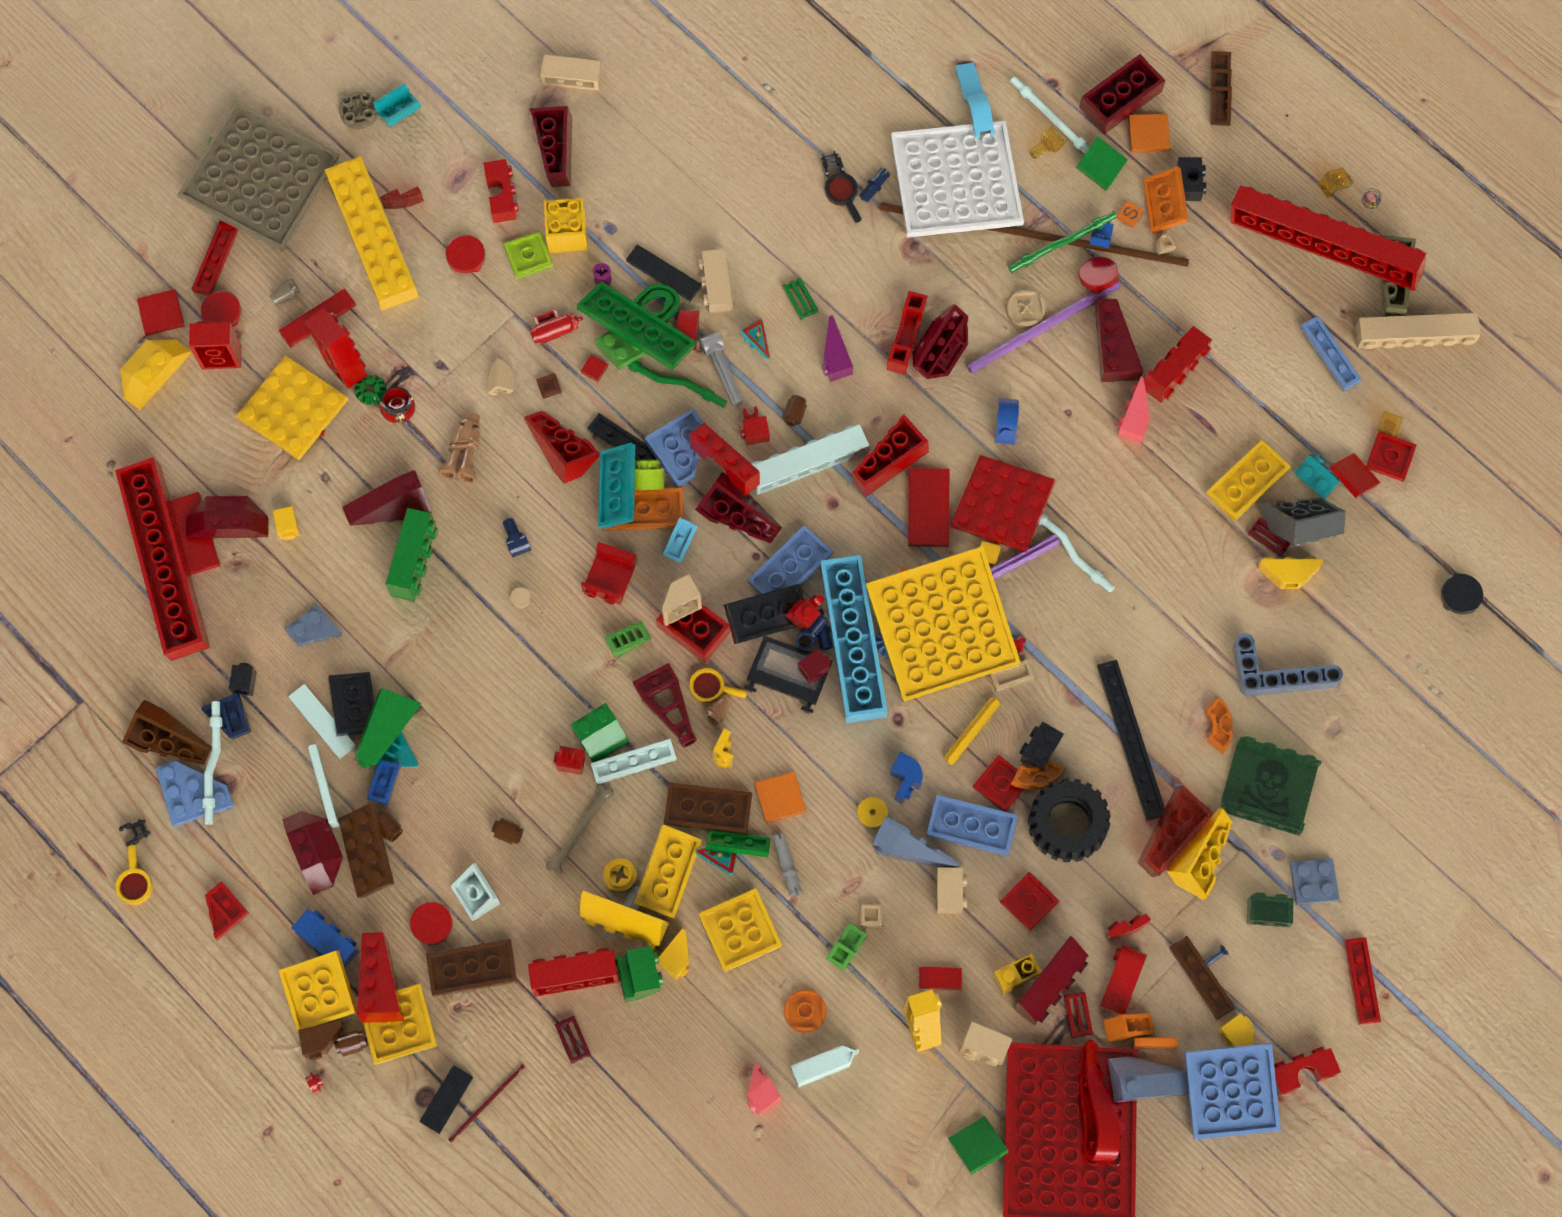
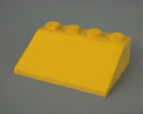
[579,891,670,949]

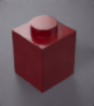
[798,649,831,685]

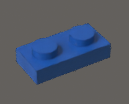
[367,759,401,806]

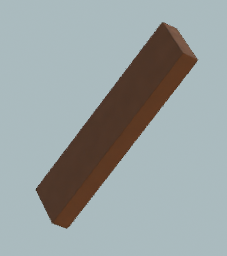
[1169,936,1236,1020]

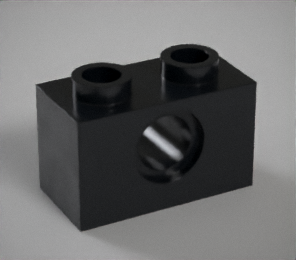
[1176,157,1207,201]

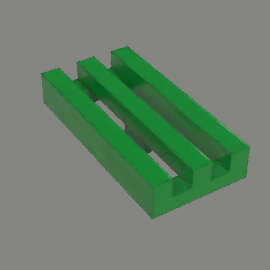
[783,277,818,320]

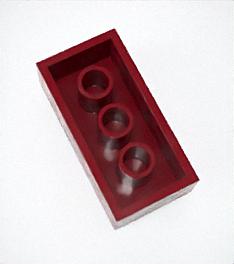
[1079,54,1165,134]

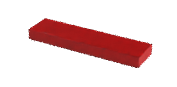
[191,221,239,296]
[278,288,357,348]
[1344,937,1381,1025]

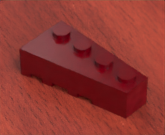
[1095,299,1144,382]

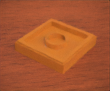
[1128,114,1170,153]
[754,771,806,823]

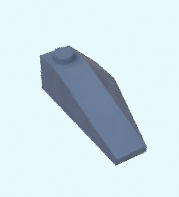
[872,816,959,868]
[1108,1057,1189,1103]

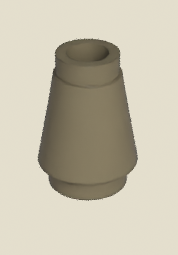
[270,279,300,305]

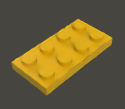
[1205,440,1291,522]
[634,824,702,919]

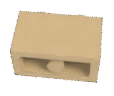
[936,867,967,914]

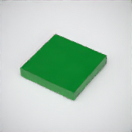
[1075,136,1128,191]
[948,1116,1008,1175]

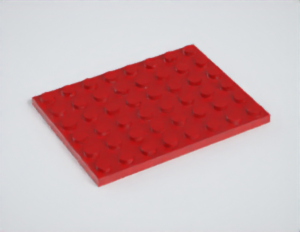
[1003,1043,1137,1217]

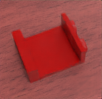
[581,542,638,605]

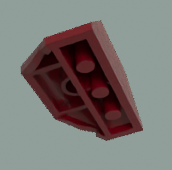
[912,304,968,379]
[186,496,269,538]
[282,811,344,895]

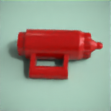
[529,309,583,344]

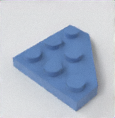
[644,408,703,488]
[156,761,234,827]

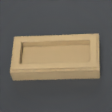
[989,659,1035,693]

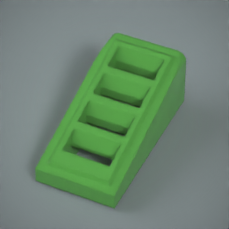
[605,621,651,658]

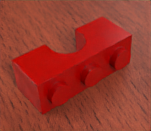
[483,159,519,223]
[1274,1046,1341,1097]

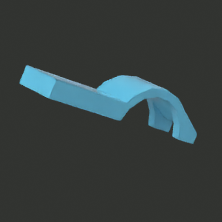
[955,62,995,138]

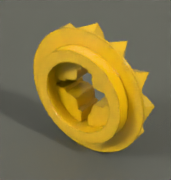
[603,858,637,892]

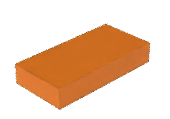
[1132,1037,1178,1049]

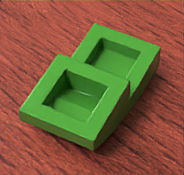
[826,923,868,971]

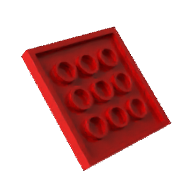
[950,455,1056,553]

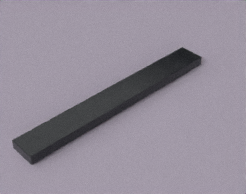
[1096,660,1167,821]

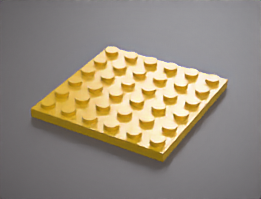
[865,546,1021,702]

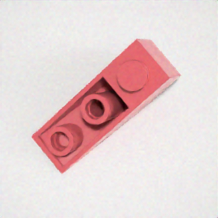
[1117,376,1150,444]

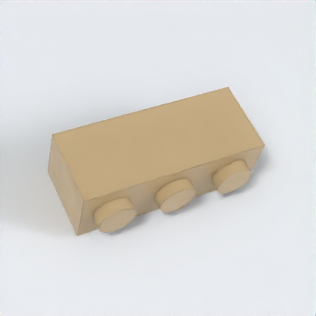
[540,54,602,91]
[699,248,733,313]

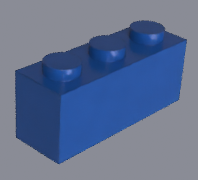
[291,909,359,968]

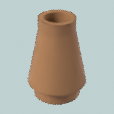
[705,694,732,725]

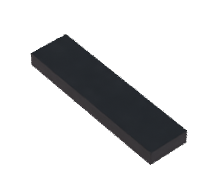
[626,244,702,302]
[587,413,657,460]

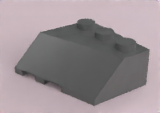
[1259,498,1346,546]

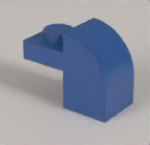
[995,398,1019,445]
[890,752,923,804]

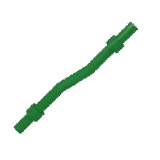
[1008,211,1117,273]
[627,360,728,408]

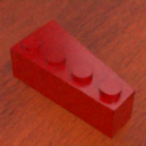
[1144,325,1212,403]
[852,414,929,498]

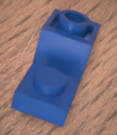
[1089,222,1114,248]

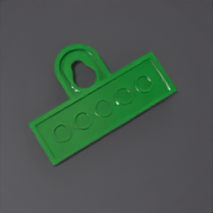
[577,281,696,370]

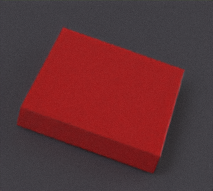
[137,289,185,336]
[1366,431,1417,482]
[1329,453,1381,498]
[972,755,1025,812]
[1000,872,1060,931]

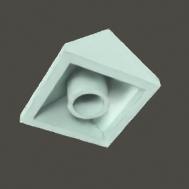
[450,863,500,921]

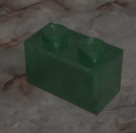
[1247,892,1294,928]

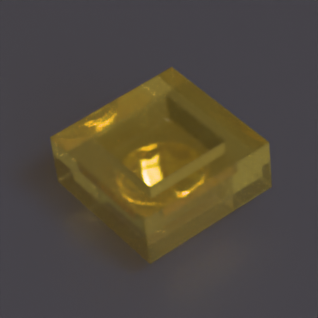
[1377,411,1403,437]

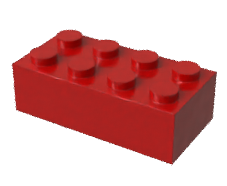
[304,308,367,389]
[528,948,619,997]

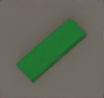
[705,829,771,858]

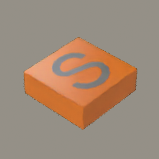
[1116,201,1144,228]

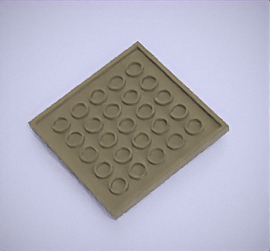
[177,100,339,252]

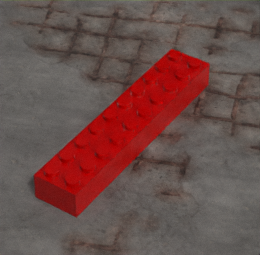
[1231,185,1426,291]
[115,457,210,661]

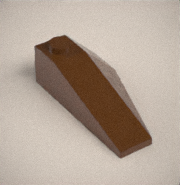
[122,700,212,765]

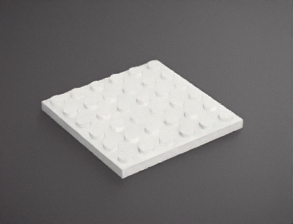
[891,121,1024,237]

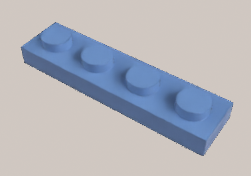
[1300,316,1362,392]

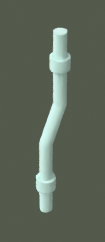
[1010,76,1089,154]
[1039,512,1115,593]
[202,701,222,825]

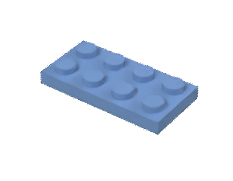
[747,525,833,594]
[926,795,1018,857]

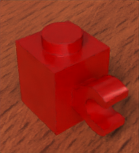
[739,406,770,445]
[785,593,825,629]
[553,746,586,775]

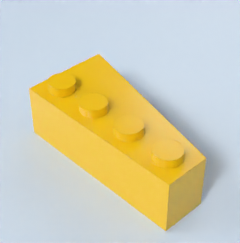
[904,989,942,1052]

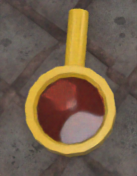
[689,668,747,704]
[115,845,153,905]

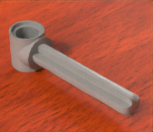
[699,332,742,405]

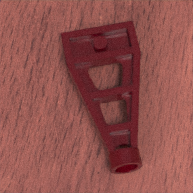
[632,663,697,748]

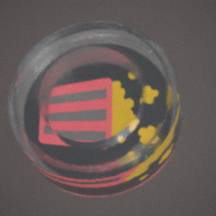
[1362,188,1382,209]

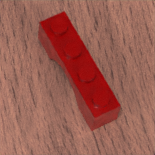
[887,291,928,375]
[689,423,760,496]

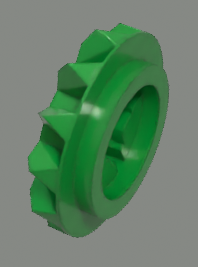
[354,374,387,405]

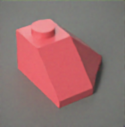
[746,1063,781,1116]

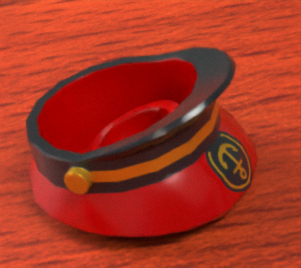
[380,387,415,423]

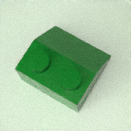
[570,703,629,762]

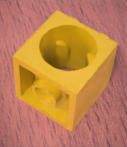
[544,198,588,254]

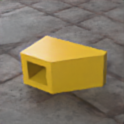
[992,953,1042,995]

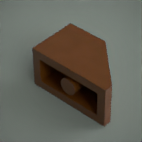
[298,1020,345,1060]

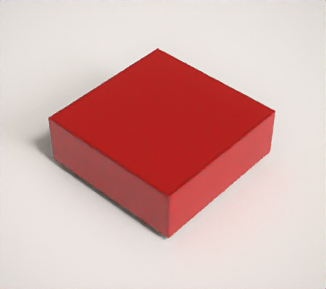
[581,355,608,382]

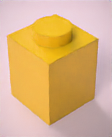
[273,506,300,540]

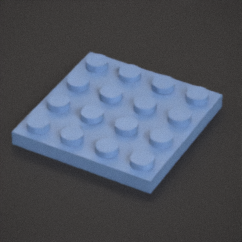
[1184,1043,1281,1140]

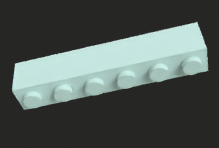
[752,425,869,495]

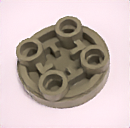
[339,92,378,129]

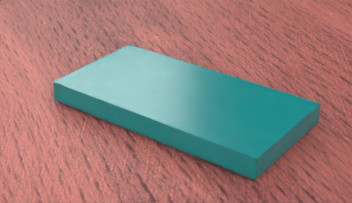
[598,443,636,529]

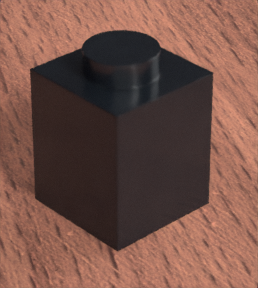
[229,663,257,696]

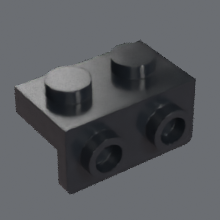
[1019,721,1064,770]

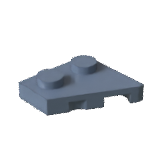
[285,604,342,647]

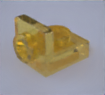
[1318,167,1354,198]

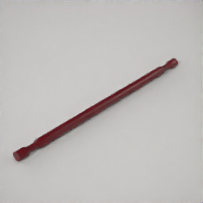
[448,1064,525,1143]

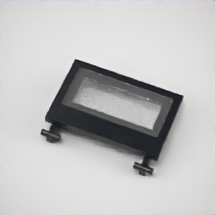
[744,636,833,714]

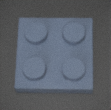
[1290,858,1339,905]

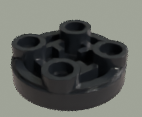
[1441,574,1483,615]

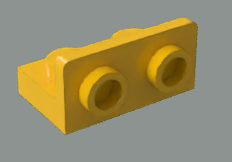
[712,728,734,769]

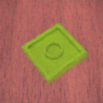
[503,231,553,280]

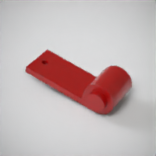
[1100,945,1147,1014]

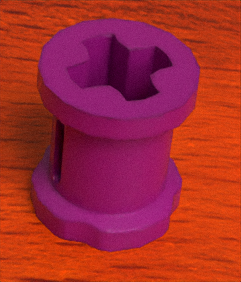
[593,263,612,285]

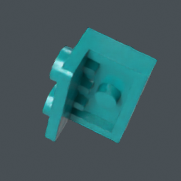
[373,83,421,127]
[1294,454,1341,499]

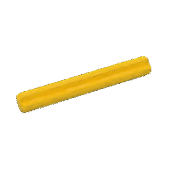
[944,697,1001,765]

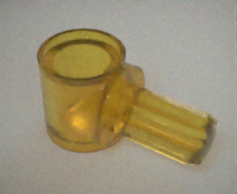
[1029,126,1066,159]

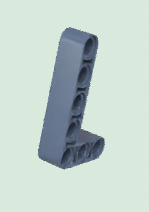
[1233,633,1343,696]

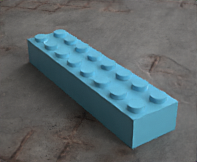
[820,555,887,724]

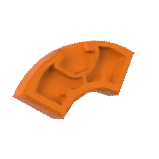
[1204,696,1233,754]
[1011,760,1066,790]

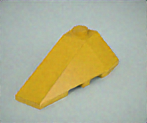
[1167,808,1232,900]

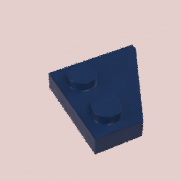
[201,693,252,739]

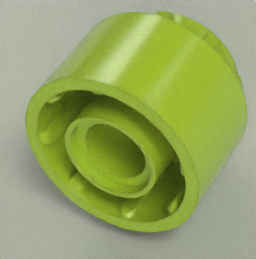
[634,460,664,490]

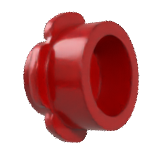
[305,1072,323,1093]

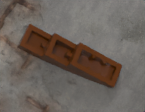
[1210,51,1232,126]

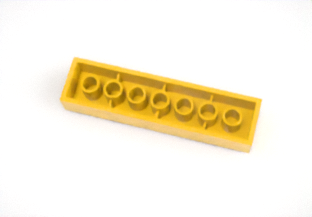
[324,156,419,311]

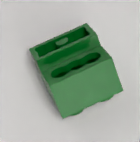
[616,946,663,1003]

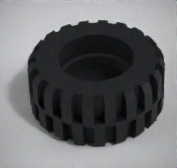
[1028,778,1111,862]

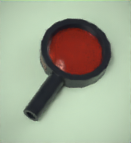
[825,173,862,223]

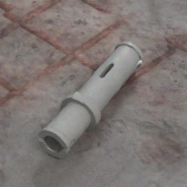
[772,833,803,897]

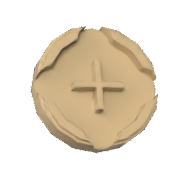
[1006,290,1046,329]

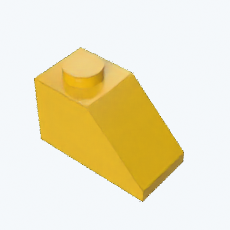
[656,928,690,981]
[1217,1013,1254,1047]

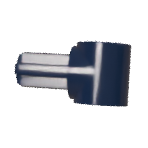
[503,518,531,558]
[796,614,828,651]

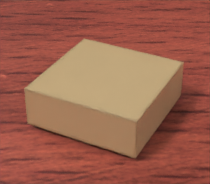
[860,904,882,927]

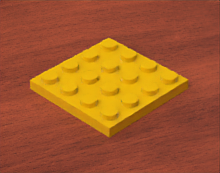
[236,356,349,460]

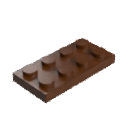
[664,782,752,834]
[338,804,394,898]
[426,939,517,997]

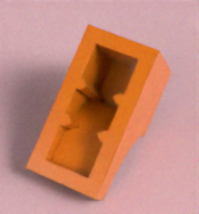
[1103,1013,1155,1042]

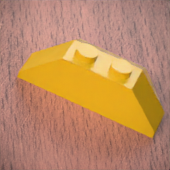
[120,340,192,411]

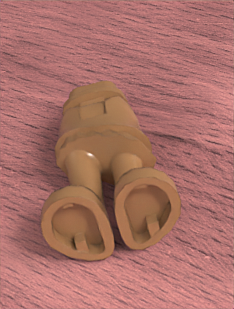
[438,413,480,483]

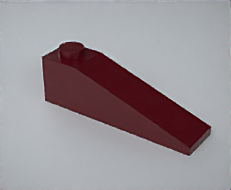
[342,470,432,526]
[695,472,782,543]

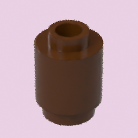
[782,395,807,426]
[377,811,403,842]
[491,818,524,845]
[334,1030,368,1057]

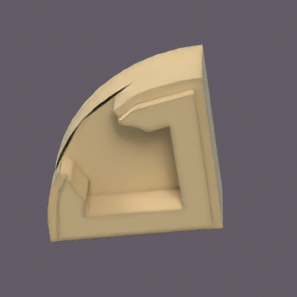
[1156,232,1177,255]

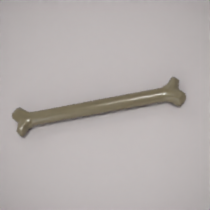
[546,785,614,874]

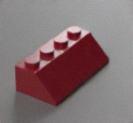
[1014,936,1089,1025]

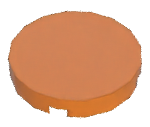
[784,989,827,1033]

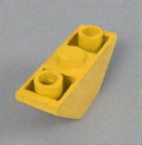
[1258,557,1323,589]

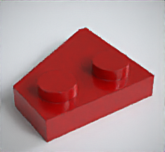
[205,881,249,941]

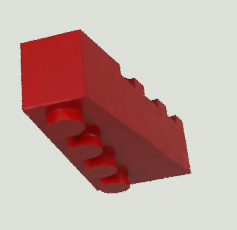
[357,932,405,1023]

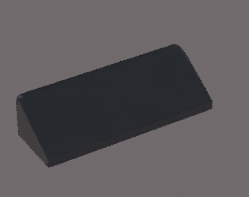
[419,1065,474,1134]

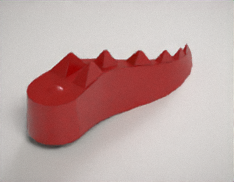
[1079,1040,1125,1162]

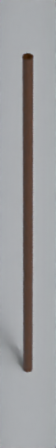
[880,202,1189,267]

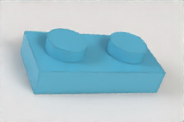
[662,517,698,563]

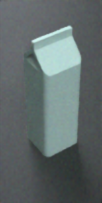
[790,1045,859,1088]

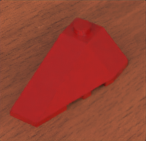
[524,411,600,484]

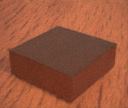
[536,373,562,399]

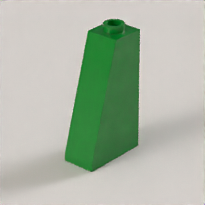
[353,688,421,769]

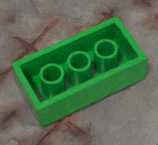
[385,508,438,602]

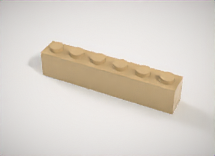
[1355,313,1481,349]

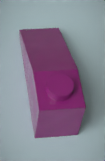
[821,315,853,382]

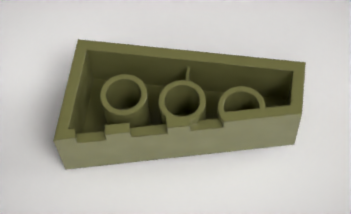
[1379,235,1416,317]

